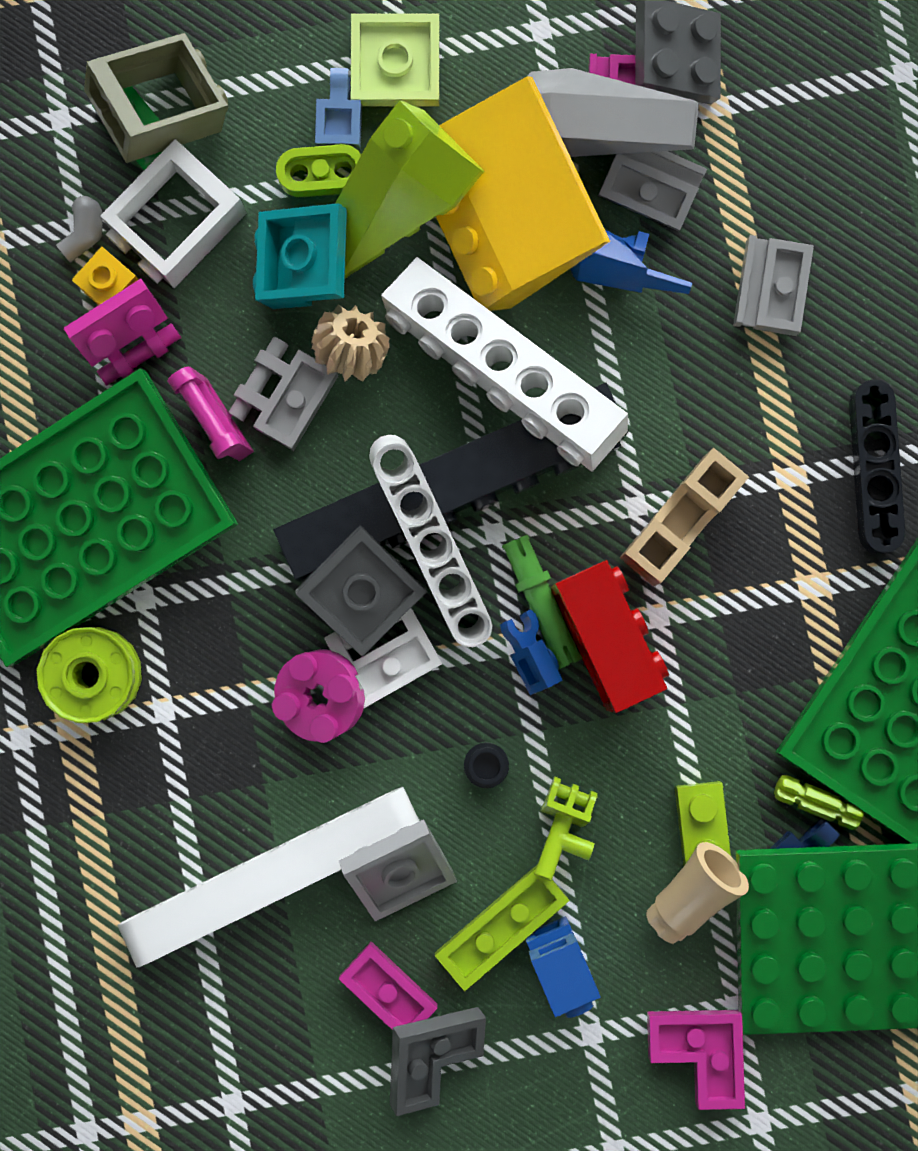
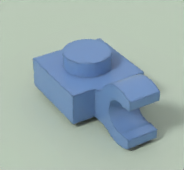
[315,68,362,150]

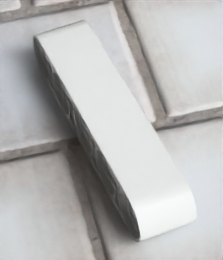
[369,435,492,648]

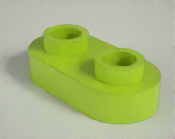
[276,144,361,197]

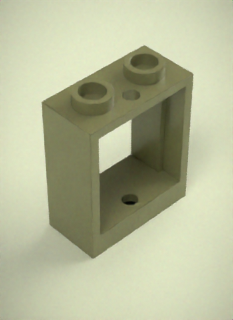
[84,33,228,163]

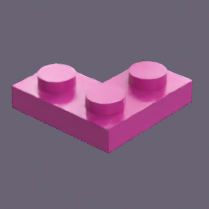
[647,1010,745,1110]

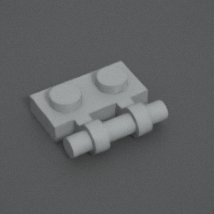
[228,337,339,451]

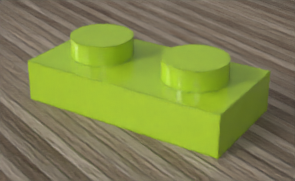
[674,781,731,866]

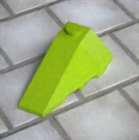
[335,100,484,278]

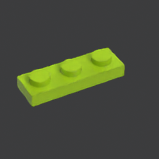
[435,864,570,992]

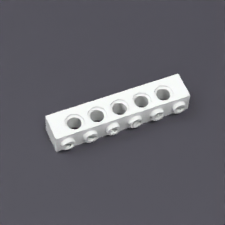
[381,257,628,471]

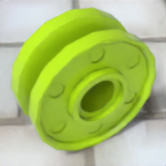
[37,627,142,723]

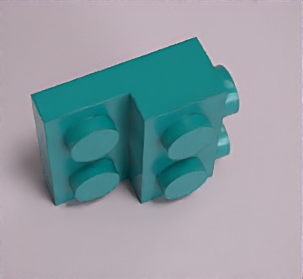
[253,203,347,309]

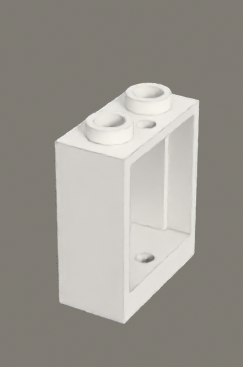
[101,139,247,288]

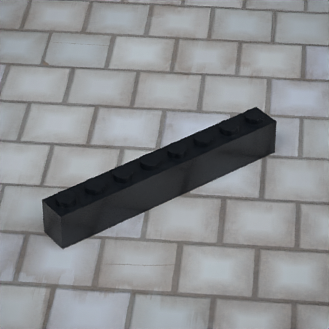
[273,382,629,582]

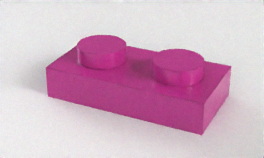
[338,941,438,1030]

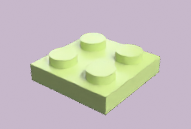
[351,14,439,106]

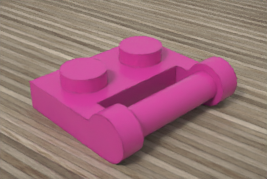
[167,366,254,461]

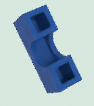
[526,916,601,1018]

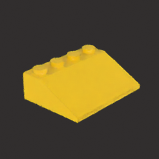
[436,76,610,311]

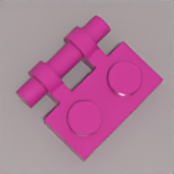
[64,279,181,386]

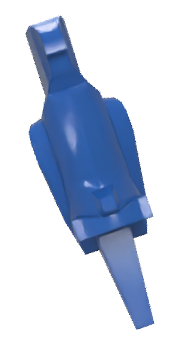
[570,230,692,294]

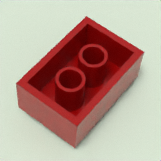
[551,560,669,713]

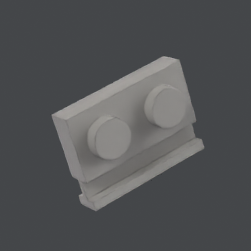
[598,151,707,231]
[733,235,814,336]

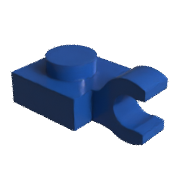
[500,609,563,695]

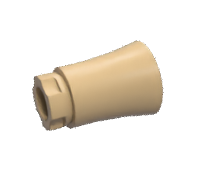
[646,842,749,944]

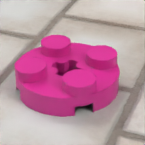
[272,649,365,743]

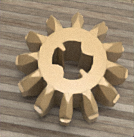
[311,305,390,382]

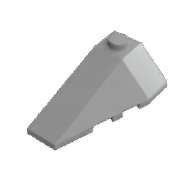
[528,68,699,157]

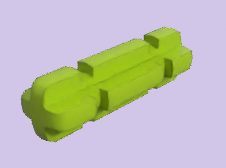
[774,775,864,830]

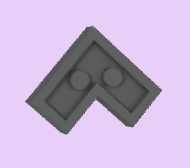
[390,1007,486,1116]

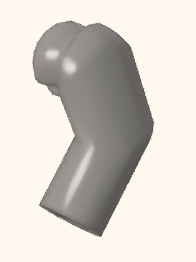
[56,196,103,263]

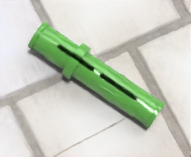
[502,534,582,669]

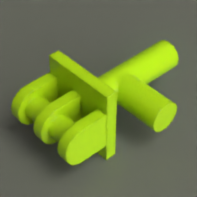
[534,777,597,881]

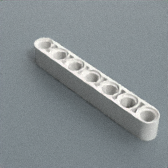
[117,787,419,968]

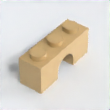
[619,448,749,586]

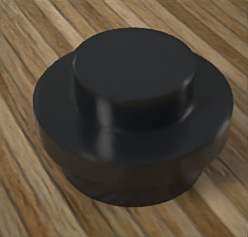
[464,742,509,788]

